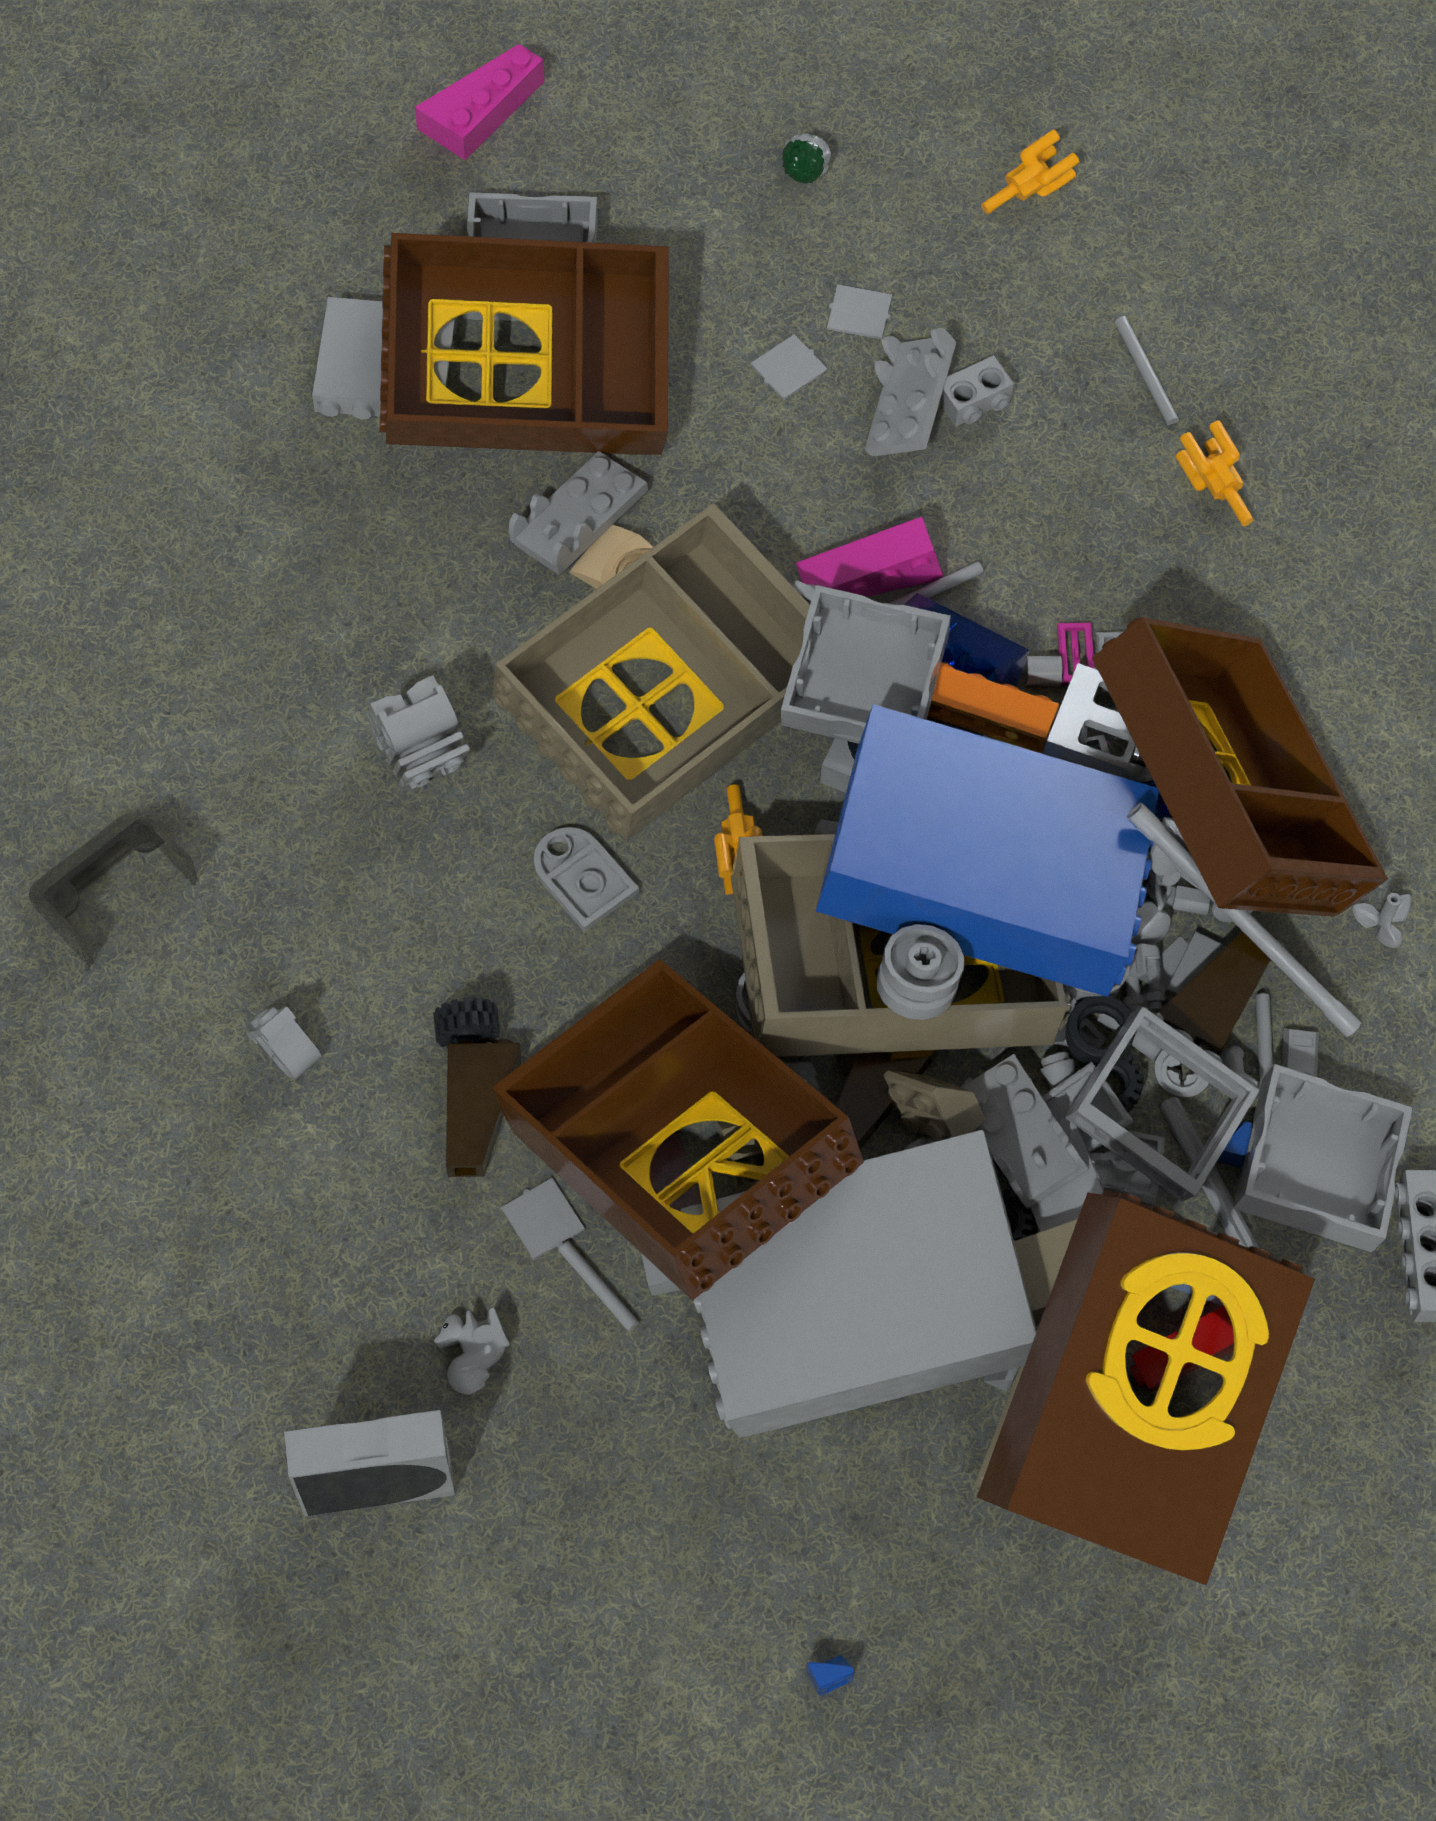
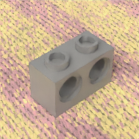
[939,355,1014,427]

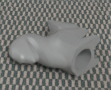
[434,1307,510,1395]

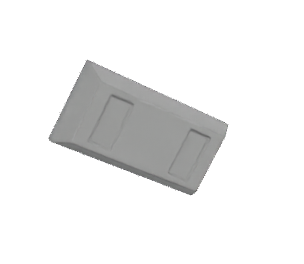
[1281,1028,1319,1077]

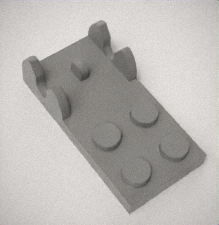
[865,328,956,456]
[509,451,648,575]
[962,1054,1089,1209]

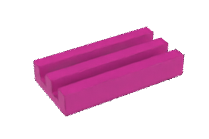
[1057,623,1095,686]

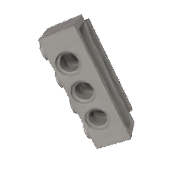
[1394,1170,1436,1322]

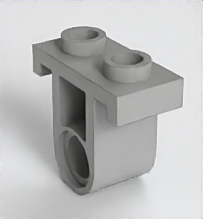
[246,1007,322,1081]

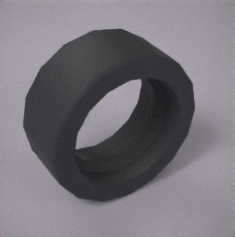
[1065,996,1135,1066]

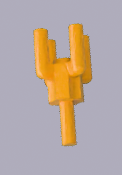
[981,129,1080,215]
[1175,420,1254,526]
[714,784,763,895]

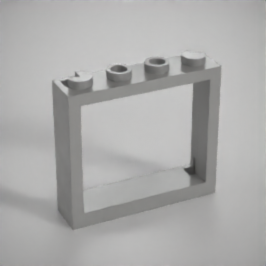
[1065,1006,1260,1202]

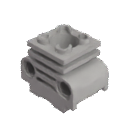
[365,675,470,790]

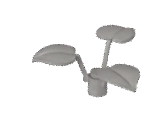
[1131,817,1253,944]

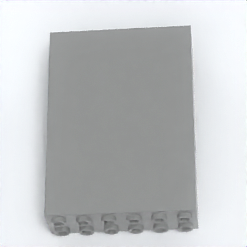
[681,1130,1037,1438]

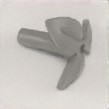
[1352,893,1411,948]

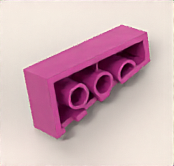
[415,44,544,160]
[796,517,944,597]

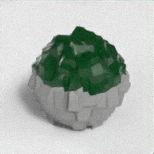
[782,133,831,184]

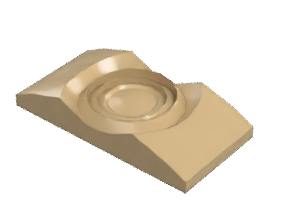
[570,525,653,589]

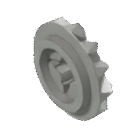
[1155,1046,1209,1097]

